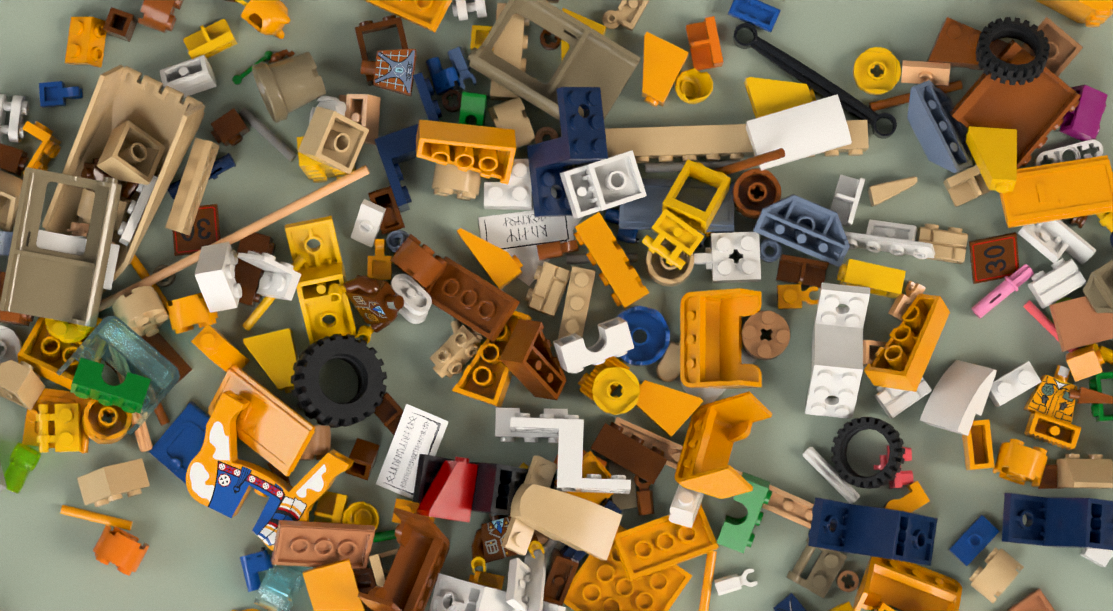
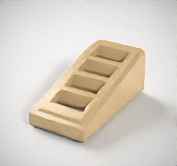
[868,176,918,207]

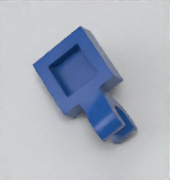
[39,81,83,108]

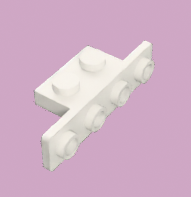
[844,219,935,259]
[1018,220,1096,265]
[505,546,548,611]

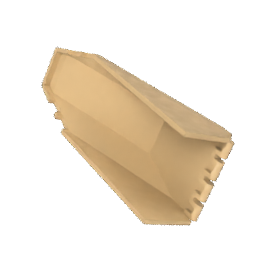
[42,65,205,294]

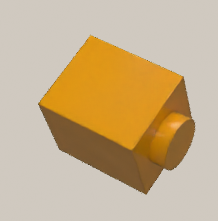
[1066,344,1105,382]

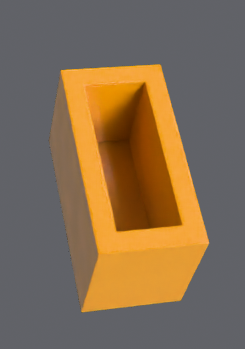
[962,419,994,470]

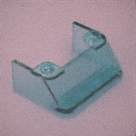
[56,316,180,435]

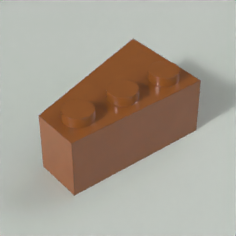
[926,17,1008,71]
[499,319,567,400]

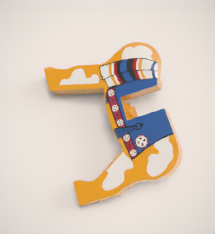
[186,390,354,551]

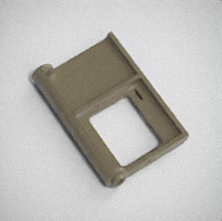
[0,167,122,327]

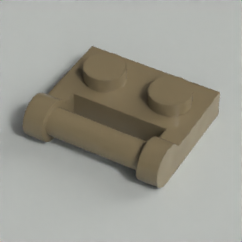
[786,537,847,599]

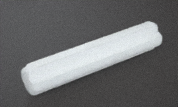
[802,447,860,504]

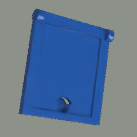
[149,401,210,484]

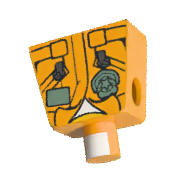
[1023,365,1077,424]

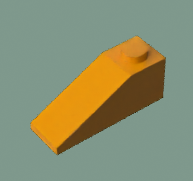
[457,228,523,290]

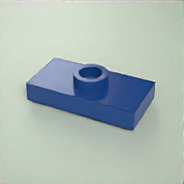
[728,0,781,33]
[948,515,1000,566]

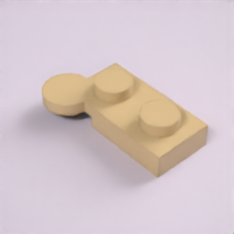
[602,0,650,31]

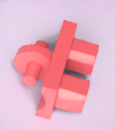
[873,445,914,489]

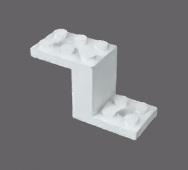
[805,283,870,419]
[510,413,631,494]
[429,573,566,611]

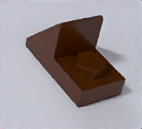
[368,186,405,235]

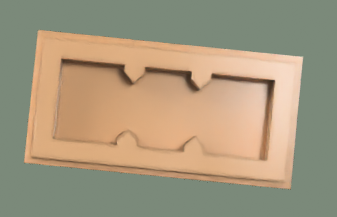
[901,60,951,86]

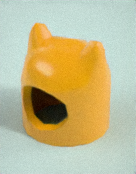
[241,0,290,39]

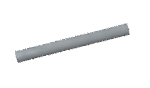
[645,160,740,173]

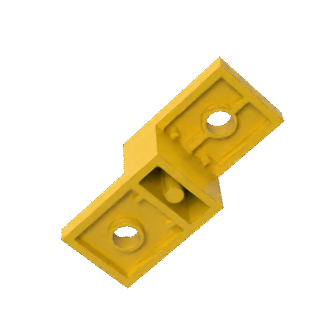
[285,216,357,345]

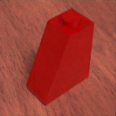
[416,457,478,523]

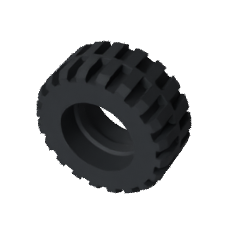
[291,334,387,428]

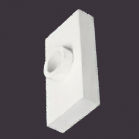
[351,199,386,248]

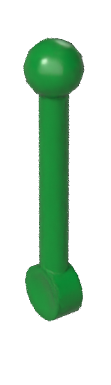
[232,51,273,85]

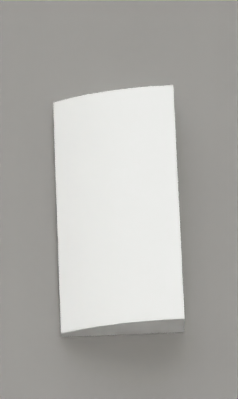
[746,94,852,171]

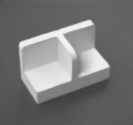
[830,174,865,227]

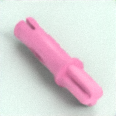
[971,264,1034,319]

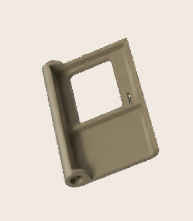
[467,0,641,120]

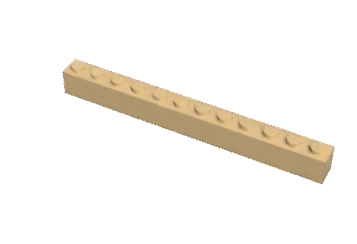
[589,120,869,164]

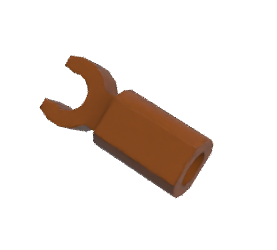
[536,240,579,261]
[634,475,655,515]

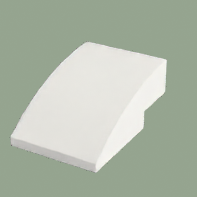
[560,150,647,219]
[920,360,997,436]

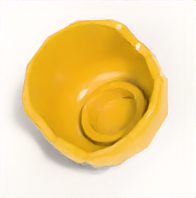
[675,68,713,104]
[342,501,380,531]

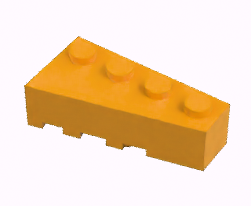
[416,120,516,185]
[574,212,649,309]
[864,294,950,392]
[452,311,532,408]

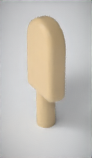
[656,340,680,382]

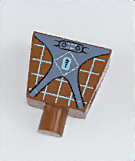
[361,49,417,97]

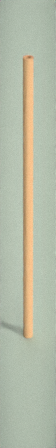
[99,165,370,312]

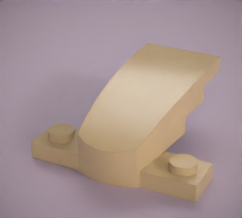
[501,456,622,561]

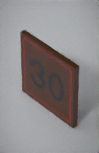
[172,204,221,256]
[969,232,1019,284]

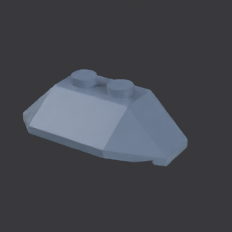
[907,80,973,173]
[753,194,850,267]

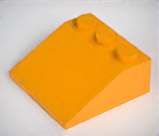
[1036,0,1113,28]
[17,317,116,390]

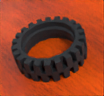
[975,17,1050,85]
[831,417,905,489]

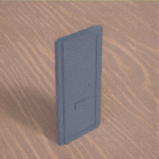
[619,178,734,233]

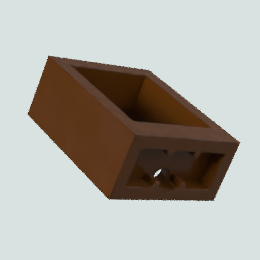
[355,15,409,86]

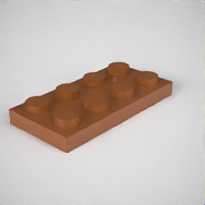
[424,256,520,342]

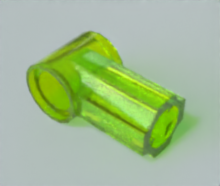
[4,442,41,494]

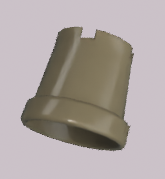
[252,52,326,123]

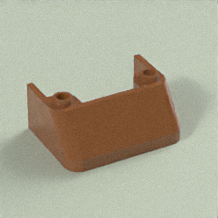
[358,508,450,611]

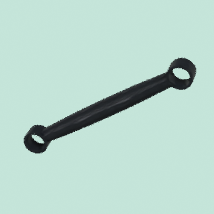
[733,23,897,139]

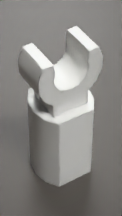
[714,569,758,596]

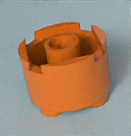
[93,524,149,576]

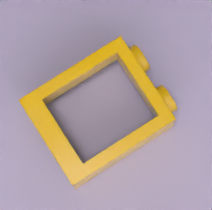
[662,159,731,234]
[837,259,906,299]

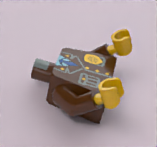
[328,275,404,344]
[471,513,545,573]

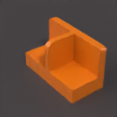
[686,16,723,71]

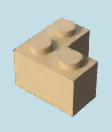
[77,458,150,507]

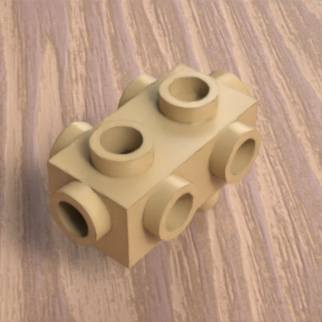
[430,320,483,378]

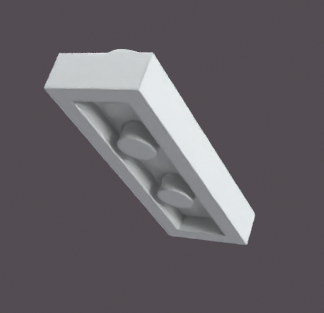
[117,175,158,246]

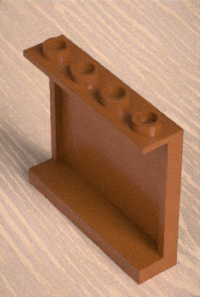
[949,39,1081,169]

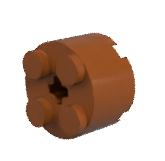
[138,0,184,33]
[732,168,781,219]
[390,234,448,289]

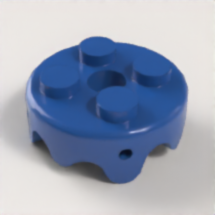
[617,306,670,366]

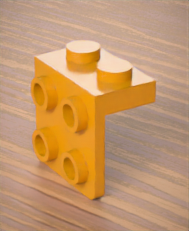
[22,121,61,174]

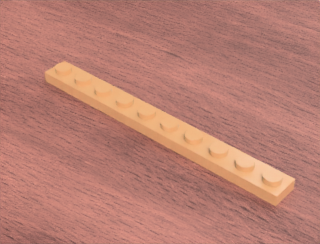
[615,417,814,529]

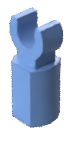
[447,47,477,90]

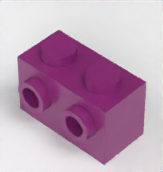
[1059,84,1108,141]

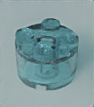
[254,565,305,611]

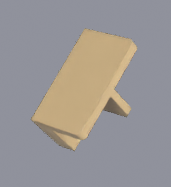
[943,165,993,207]

